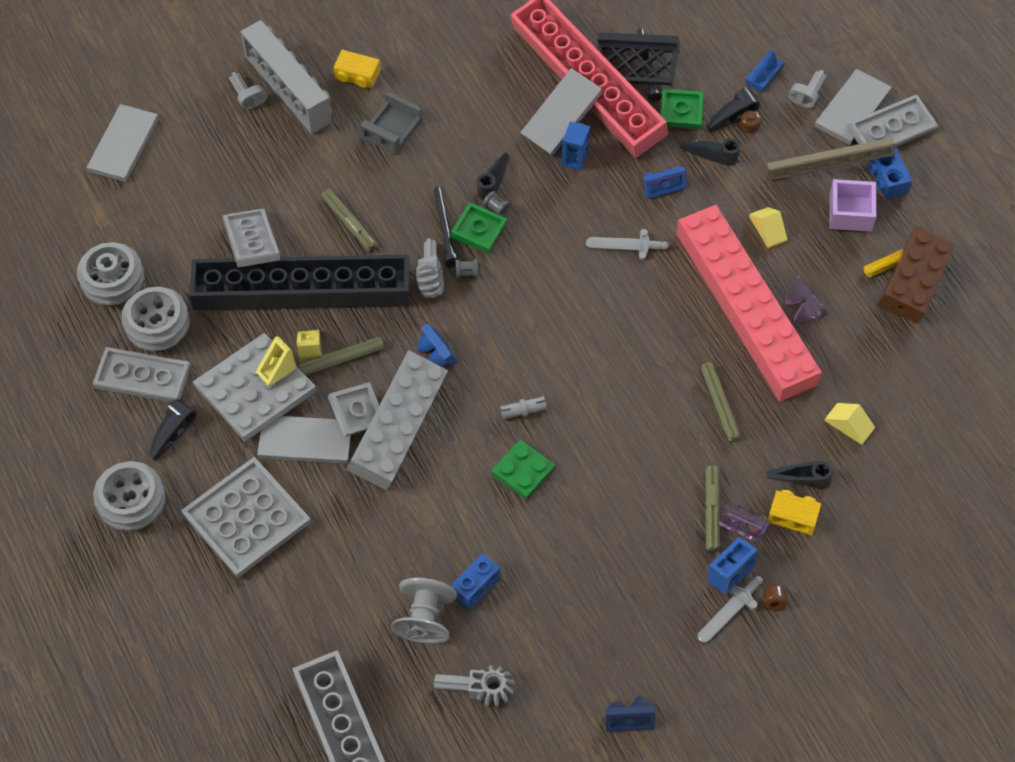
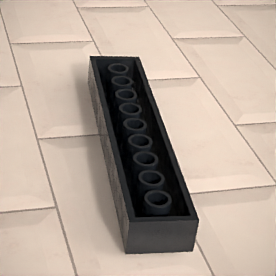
[189,254,410,310]

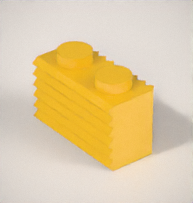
[333,50,381,89]
[767,490,821,535]

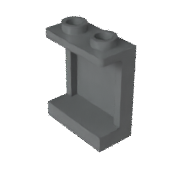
[360,92,423,155]

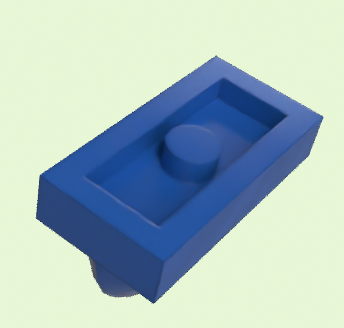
[745,50,784,93]
[643,166,687,199]
[417,323,459,367]

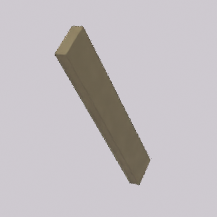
[767,138,895,180]

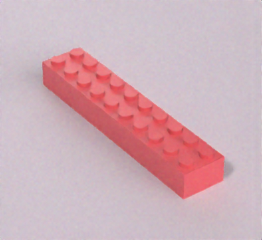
[510,0,668,158]
[677,205,822,402]

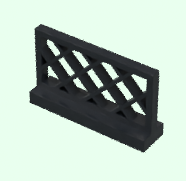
[597,32,681,86]

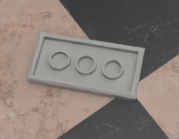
[520,68,603,156]
[814,69,892,145]
[847,94,938,147]
[86,104,159,182]
[223,209,281,267]
[92,347,191,402]
[257,416,352,464]

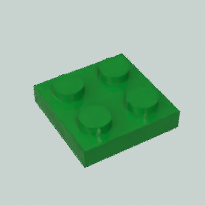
[661,89,703,129]
[450,202,507,254]
[491,440,555,500]

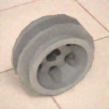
[77,242,144,306]
[122,287,190,351]
[93,461,166,531]

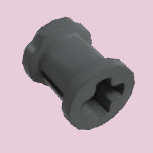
[483,191,511,217]
[456,259,478,279]

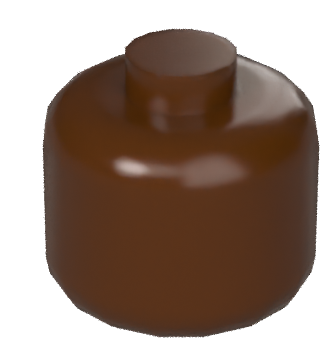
[740,110,761,133]
[763,585,787,611]

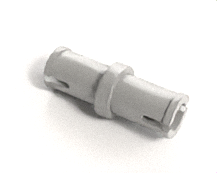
[500,396,547,420]

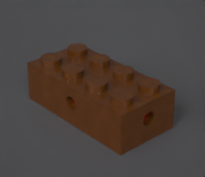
[878,225,956,324]

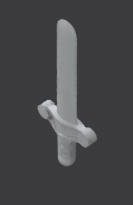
[586,229,669,261]
[698,576,763,642]

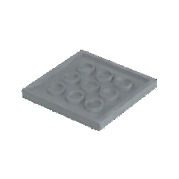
[193,333,317,442]
[181,457,311,578]

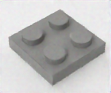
[328,382,379,437]

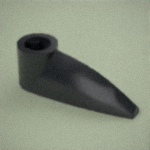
[707,88,760,132]
[680,138,740,166]
[477,152,509,200]
[150,399,197,460]
[766,461,833,490]

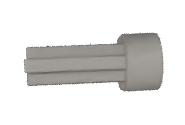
[788,70,827,108]
[229,72,268,110]

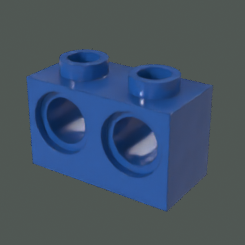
[562,121,590,170]
[869,148,912,199]
[708,537,758,595]
[451,553,500,611]

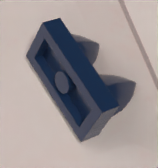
[605,695,655,732]

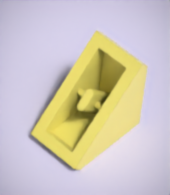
[749,207,788,249]
[297,330,322,363]
[256,337,297,386]
[825,403,875,445]

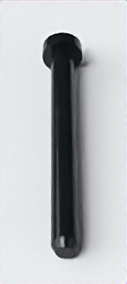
[637,28,662,102]
[434,186,460,267]

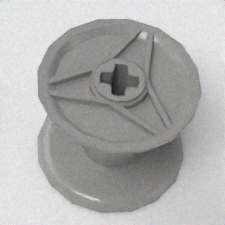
[391,578,457,644]

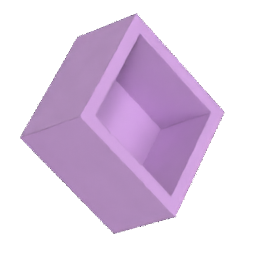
[829,179,876,232]

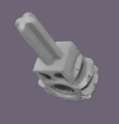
[416,238,444,298]
[434,665,514,707]

